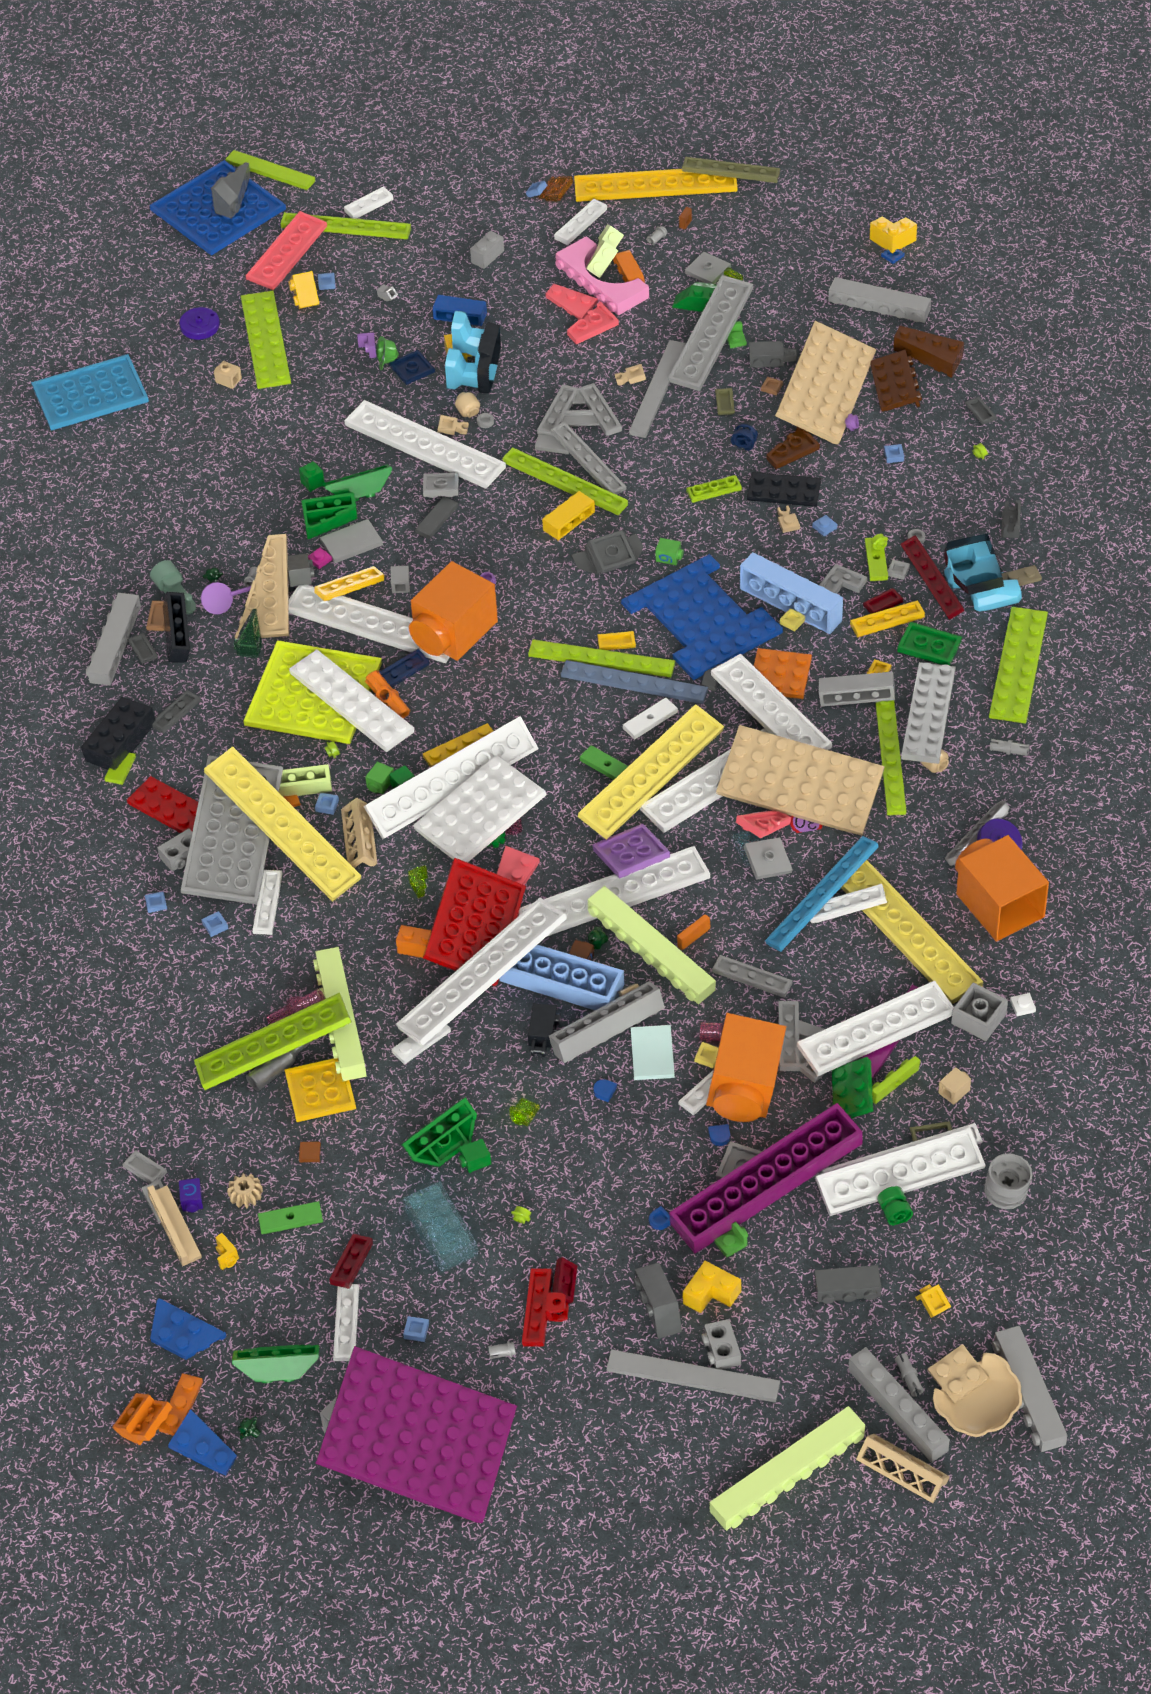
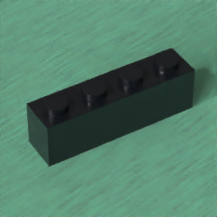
[163,592,190,663]

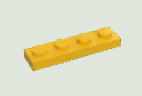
[314,566,384,601]
[850,600,925,637]
[423,723,493,767]

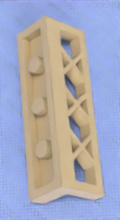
[341,798,377,868]
[147,1185,202,1266]
[856,1434,950,1503]

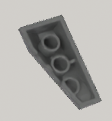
[211,162,251,218]

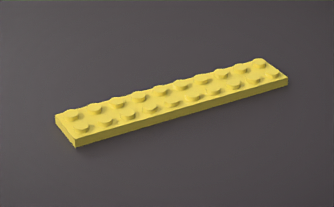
[577,704,724,840]
[204,747,361,902]
[841,860,983,1004]

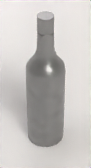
[246,1041,312,1091]

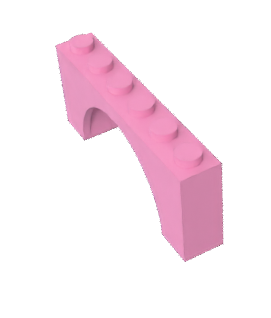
[555,236,649,315]

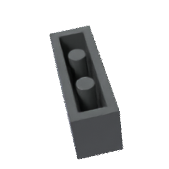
[814,1265,881,1304]

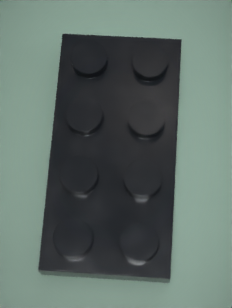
[747,472,821,507]

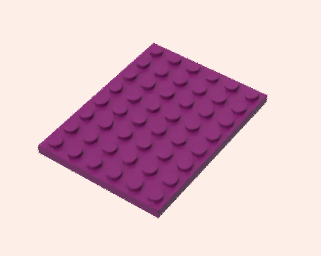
[315,1346,517,1523]

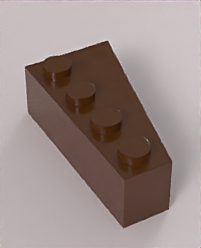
[893,326,964,378]

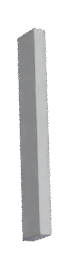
[551,421,626,495]

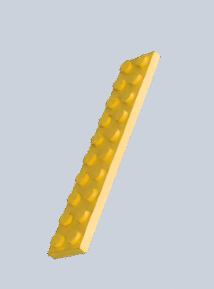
[574,169,737,202]

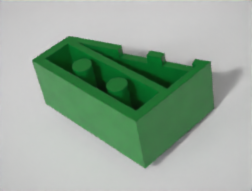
[301,492,358,539]

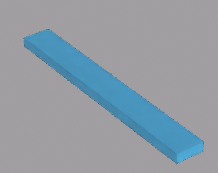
[765,836,879,952]

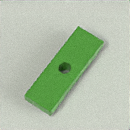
[580,745,628,780]
[258,1201,323,1234]

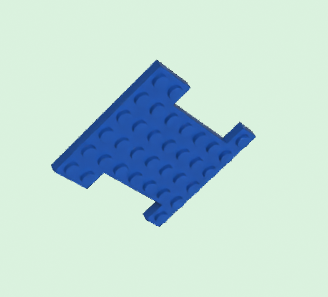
[621,554,783,680]

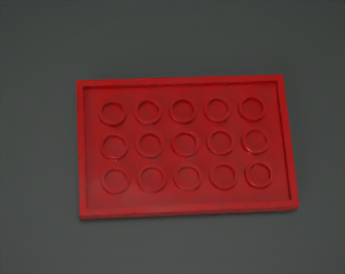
[423,858,526,987]

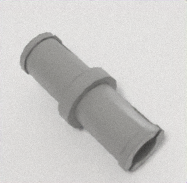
[990,739,1029,756]
[895,1353,924,1397]

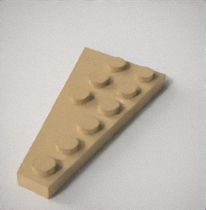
[235,534,289,640]

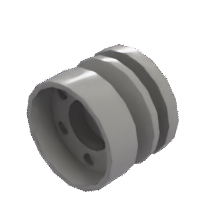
[984,1154,1033,1209]

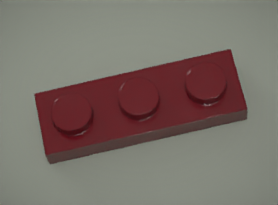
[329,1234,373,1289]

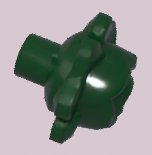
[202,568,223,583]
[587,926,608,949]
[237,1416,261,1440]

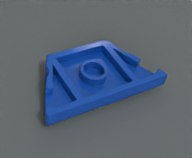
[150,1298,226,1360]

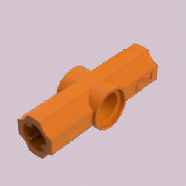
[365,670,410,719]

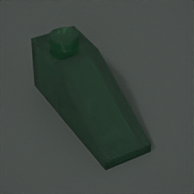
[234,609,262,658]

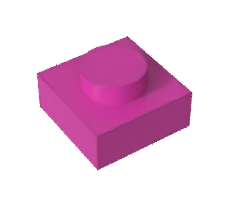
[308,547,332,569]

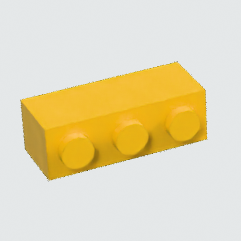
[542,491,595,540]

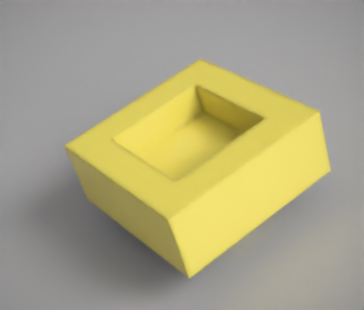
[780,608,805,631]
[694,1042,718,1068]

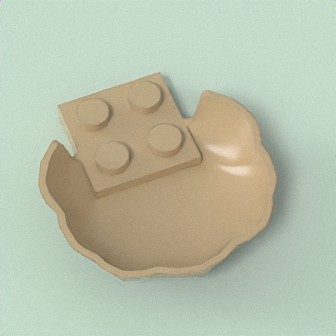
[928,1344,1022,1437]

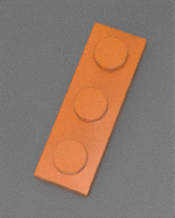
[158,1373,203,1435]

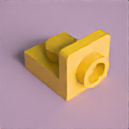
[215,1233,239,1270]
[915,1284,951,1318]

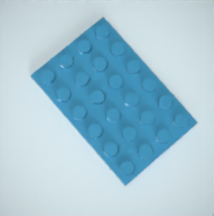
[31,354,149,430]

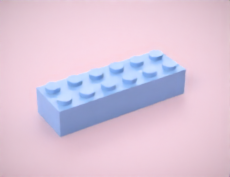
[740,552,843,634]
[499,945,624,1010]

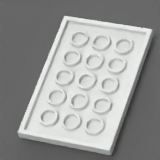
[413,755,546,863]

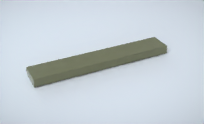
[682,157,780,183]

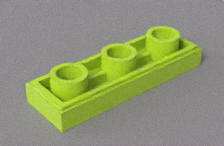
[686,475,742,503]
[865,538,888,581]
[872,1056,921,1104]

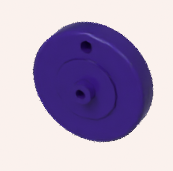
[179,307,220,340]
[977,818,1023,850]

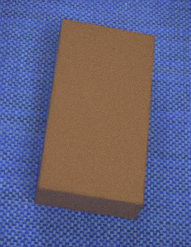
[146,601,165,631]

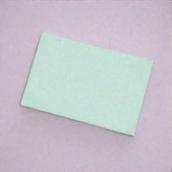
[631,1025,675,1080]

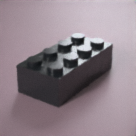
[81,697,156,770]

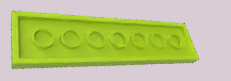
[241,291,291,389]
[989,607,1048,724]
[194,992,352,1090]

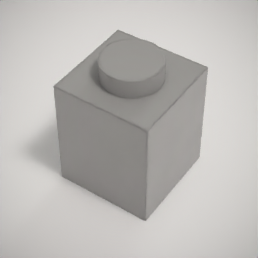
[391,566,410,593]

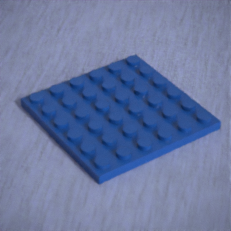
[150,160,286,255]

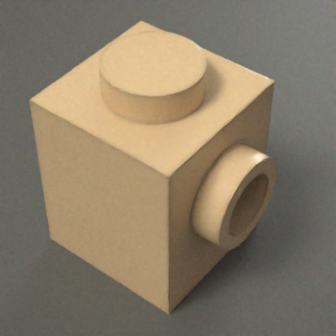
[214,361,242,389]
[938,1067,971,1105]

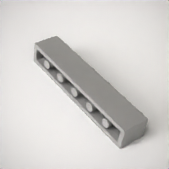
[828,277,931,323]
[86,593,141,686]
[549,981,665,1063]
[992,1326,1068,1452]
[848,1347,950,1463]

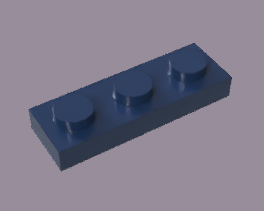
[379,648,429,687]

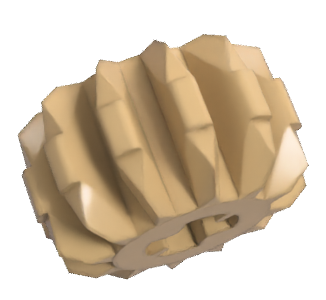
[227,1173,263,1208]

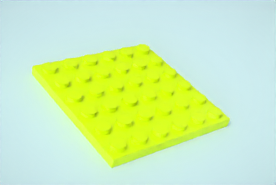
[244,640,382,744]

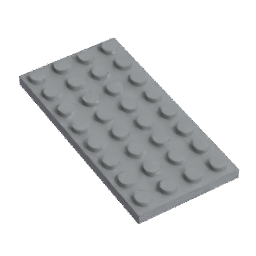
[181,755,283,905]

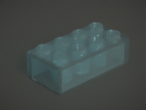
[403,1181,479,1273]

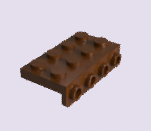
[870,350,922,411]

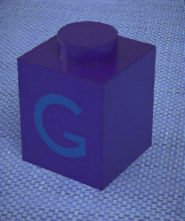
[179,1178,203,1213]

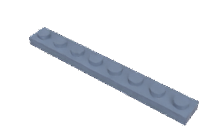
[561,660,708,704]

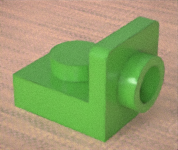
[727,321,747,348]
[715,1222,748,1258]

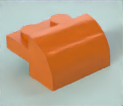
[112,1393,173,1445]

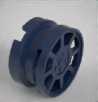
[731,424,758,451]

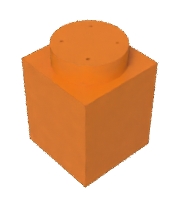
[409,561,498,661]
[955,835,1049,942]
[706,1013,786,1122]

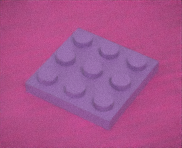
[592,824,670,879]

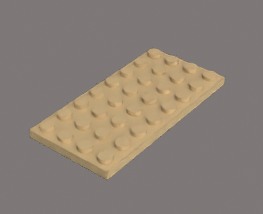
[775,321,876,444]
[716,725,885,836]

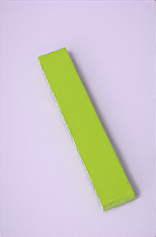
[225,150,315,190]

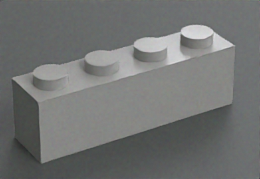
[819,672,895,707]

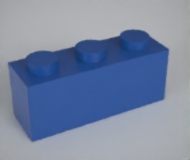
[433,295,487,326]

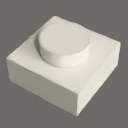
[1010,993,1036,1016]

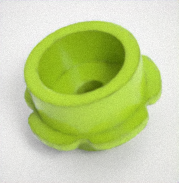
[972,443,988,459]
[871,534,888,550]
[324,741,340,758]
[511,1206,531,1224]

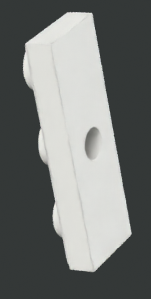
[623,698,678,740]

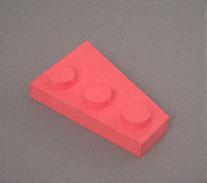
[546,284,598,320]
[567,301,619,344]
[736,810,791,838]

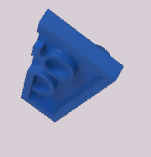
[168,1409,237,1476]

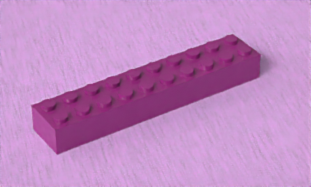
[669,1103,862,1254]

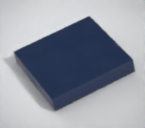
[389,350,435,385]

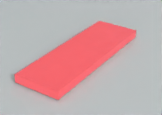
[246,211,327,290]

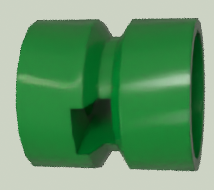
[877,1186,913,1226]

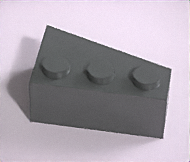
[633,1262,682,1339]

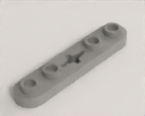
[945,800,1010,866]

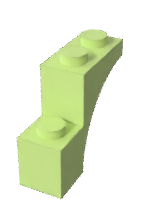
[586,224,624,278]

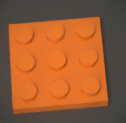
[754,648,812,699]

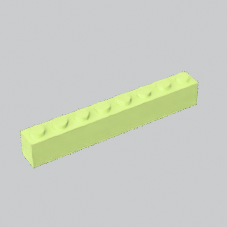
[588,886,716,1004]
[313,947,367,1081]
[710,1406,865,1531]

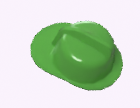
[376,336,399,370]

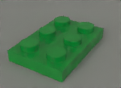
[897,622,962,666]
[832,1057,873,1119]

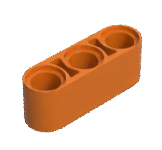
[613,250,645,283]

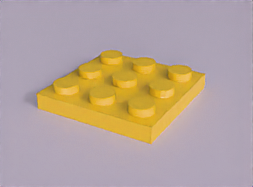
[284,1058,356,1122]

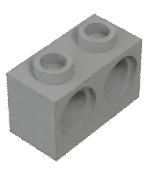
[157,829,192,872]
[701,1319,741,1370]

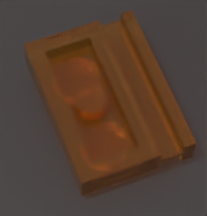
[538,176,573,202]

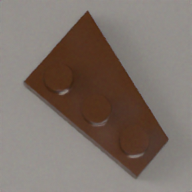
[767,427,820,470]

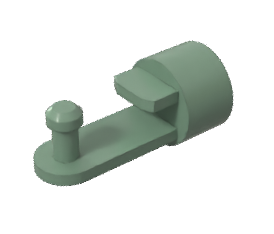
[150,560,196,614]

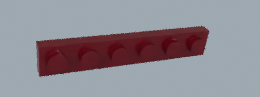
[900,535,965,620]

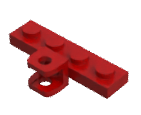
[522,1269,569,1347]

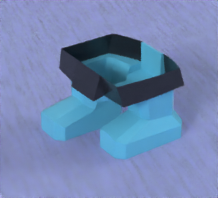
[445,311,501,393]
[944,534,1022,612]

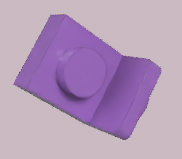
[357,333,376,358]

